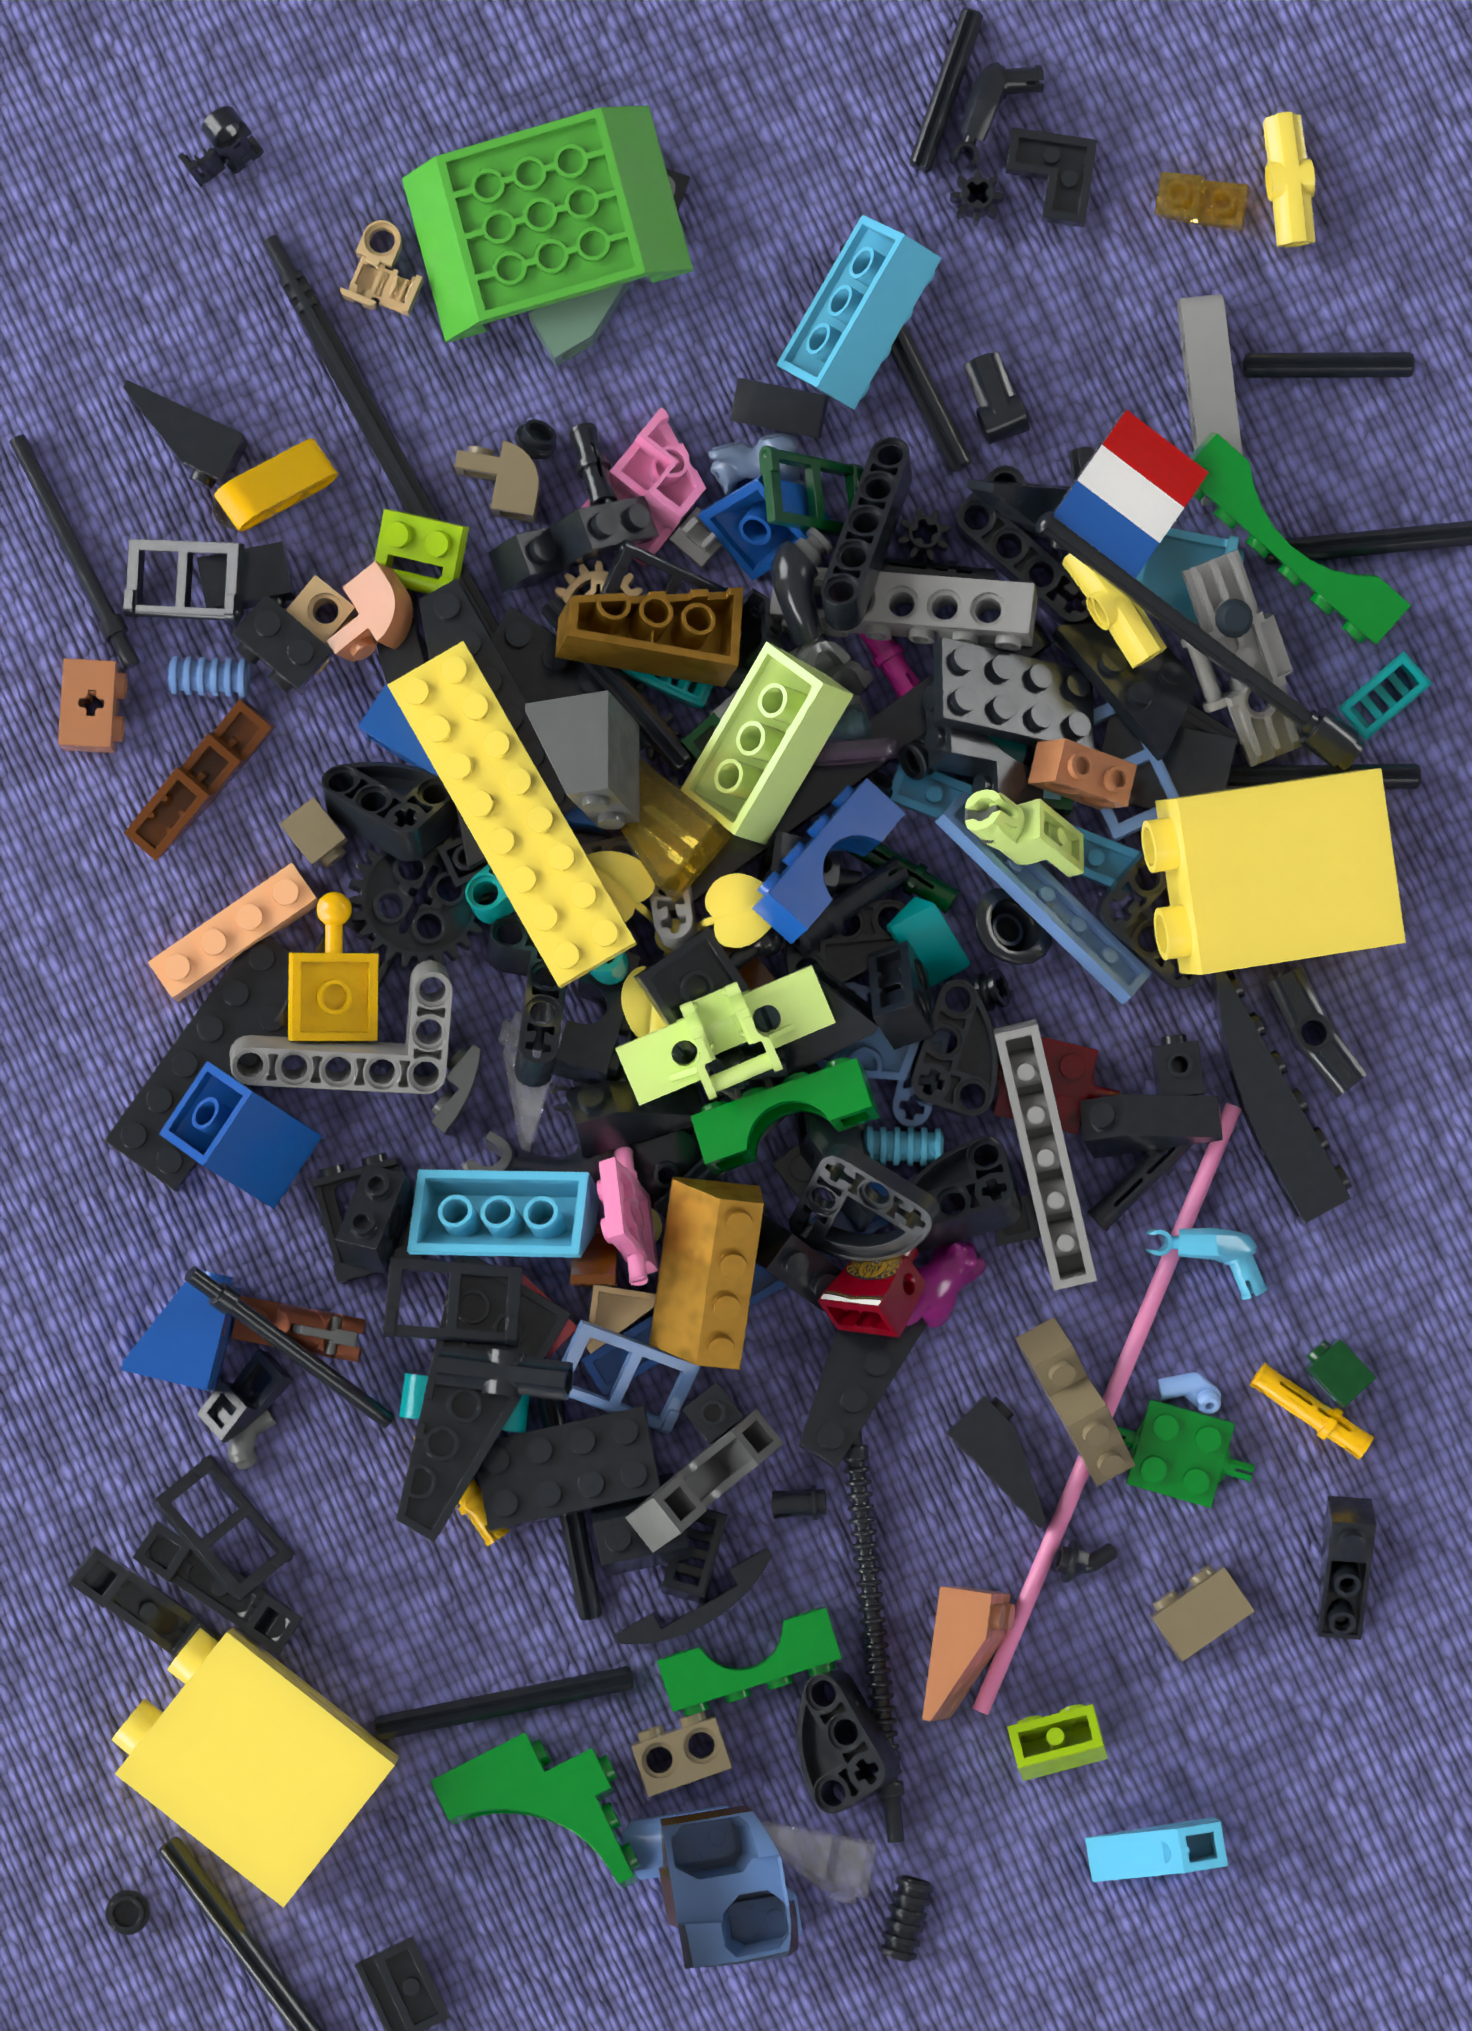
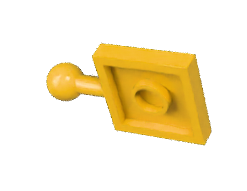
[288,892,379,1041]

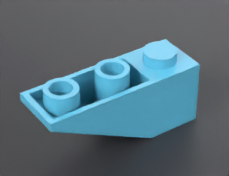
[1085,1817,1228,1882]

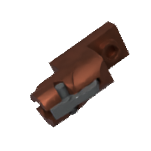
[231,1296,367,1362]

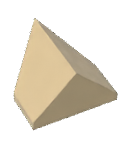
[586,1285,656,1354]

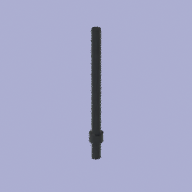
[9,434,140,670]
[184,1266,394,1428]

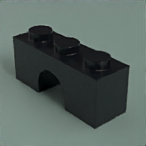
[553,952,641,1085]

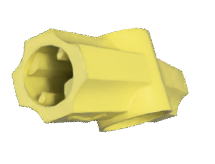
[1263,112,1315,248]
[1062,554,1167,669]

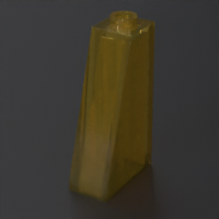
[620,758,732,903]

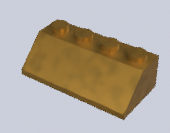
[649,1177,764,1370]

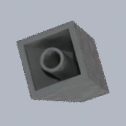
[525,690,640,830]

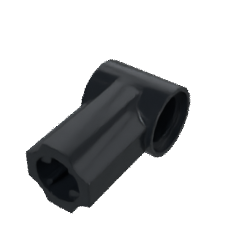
[963,352,1030,445]

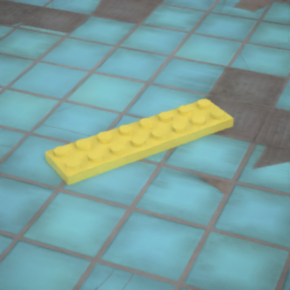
[387,641,637,988]

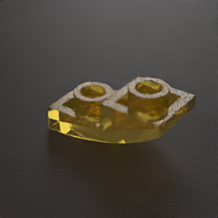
[1155,172,1250,231]

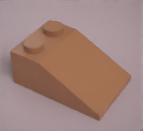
[922,1586,1015,1721]

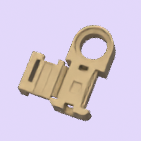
[340,220,424,317]

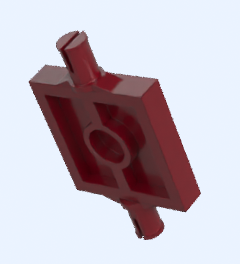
[993,1036,1120,1135]

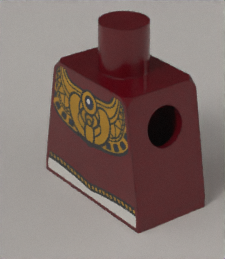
[818,1247,925,1337]

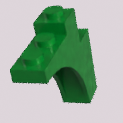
[430,1732,641,1888]

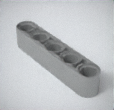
[1177,294,1243,506]

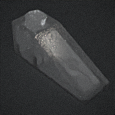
[498,1011,565,1153]
[760,1820,876,1904]

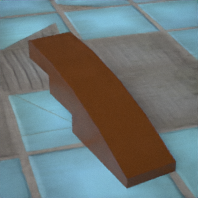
[124,698,276,861]

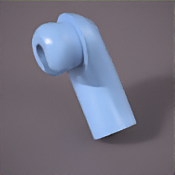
[1158,1372,1221,1414]

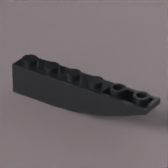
[1211,971,1352,1225]

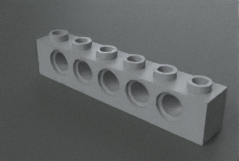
[769,567,1038,651]
[993,1019,1097,1291]

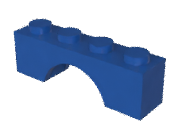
[752,778,905,944]

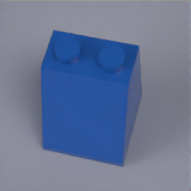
[159,1061,322,1209]
[120,1270,242,1391]

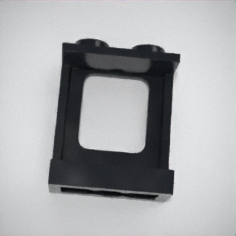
[311,1153,425,1283]

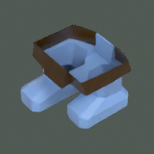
[622,1805,802,1969]

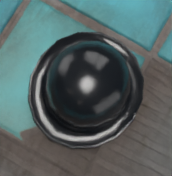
[975,888,1052,965]

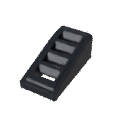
[662,1509,728,1604]

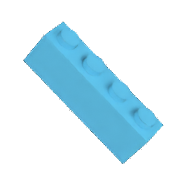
[776,215,942,410]
[407,1169,599,1258]

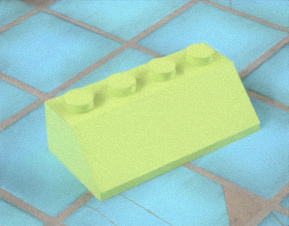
[679,642,854,845]

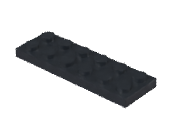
[104,936,291,1192]

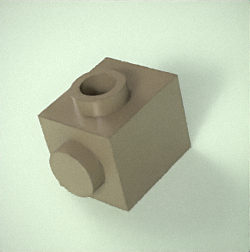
[279,797,349,869]

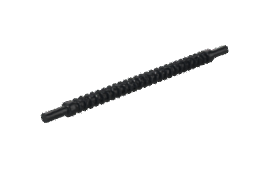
[842,1430,905,1843]

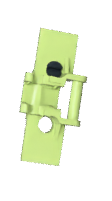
[615,965,836,1106]

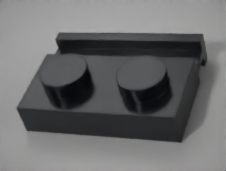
[354,1935,451,2031]

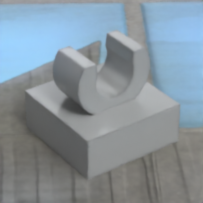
[669,507,723,569]

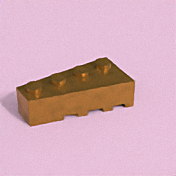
[555,587,743,687]

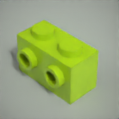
[1007,1704,1108,1781]

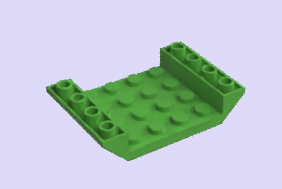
[402,105,694,343]

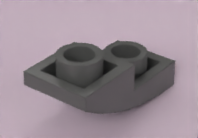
[431,1044,483,1135]

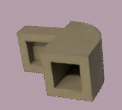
[454,441,540,524]

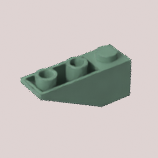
[529,281,633,367]

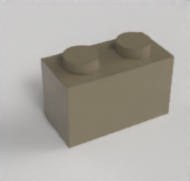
[1148,1564,1255,1662]

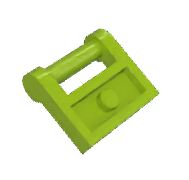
[374,509,469,594]

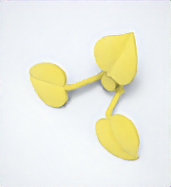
[587,851,772,1038]

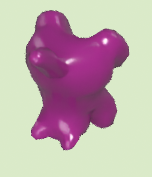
[906,1241,986,1327]

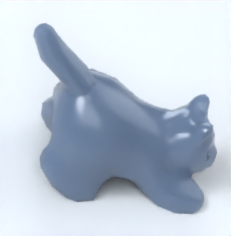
[708,432,826,505]

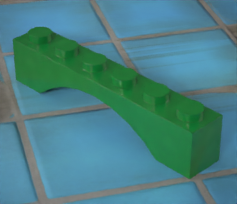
[1189,432,1411,645]

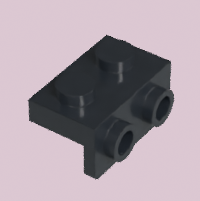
[232,594,333,695]

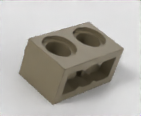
[631,1711,732,1797]

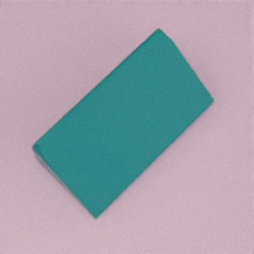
[886,897,971,987]

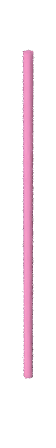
[972,1103,1242,1715]

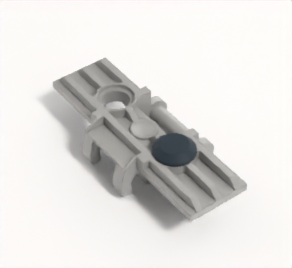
[1180,550,1303,767]

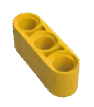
[214,438,339,532]

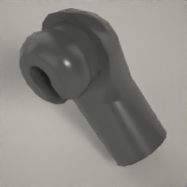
[227,1408,277,1470]

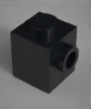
[1151,1035,1204,1096]

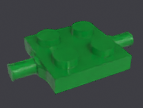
[1116,1398,1254,1508]

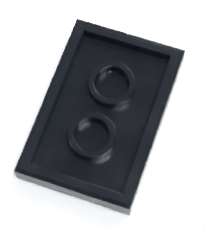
[1101,714,1238,810]

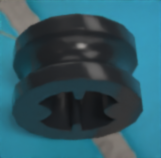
[973,969,1011,1012]

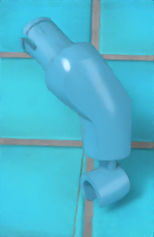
[1145,1228,1268,1300]

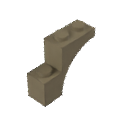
[1016,1317,1135,1486]

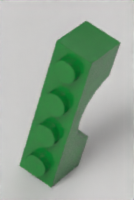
[691,1057,880,1175]
[657,1606,842,1717]

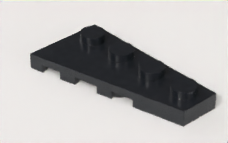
[798,1317,927,1469]

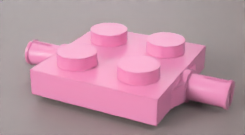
[596,1147,659,1286]

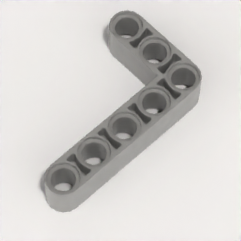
[229,960,452,1094]

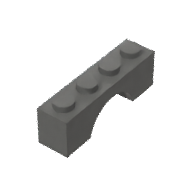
[625,1409,784,1552]

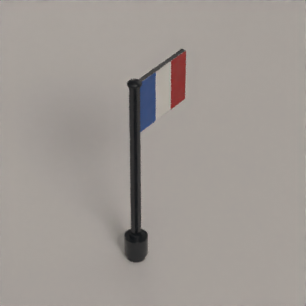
[1035,409,1364,770]

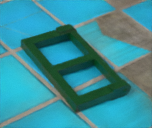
[759,446,864,537]

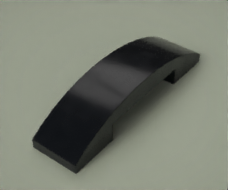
[132,1521,303,1655]
[67,1546,222,1659]
[614,1547,772,1644]

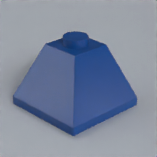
[698,475,830,580]

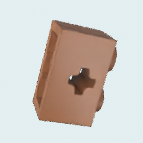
[58,658,128,753]

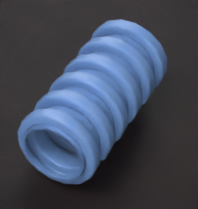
[168,656,250,697]

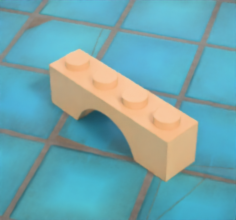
[147,863,319,1002]

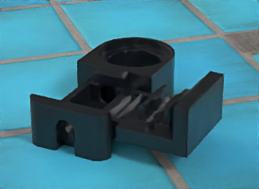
[178,106,264,187]
[724,588,783,691]

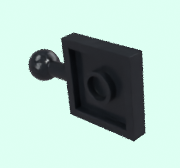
[634,927,784,1050]

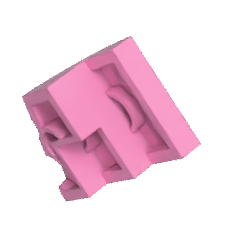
[581,407,706,568]

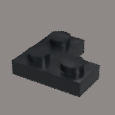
[1005,127,1097,228]

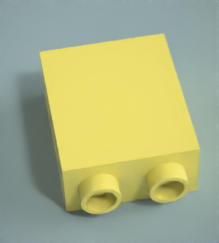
[1141,768,1406,975]
[111,1626,399,1908]

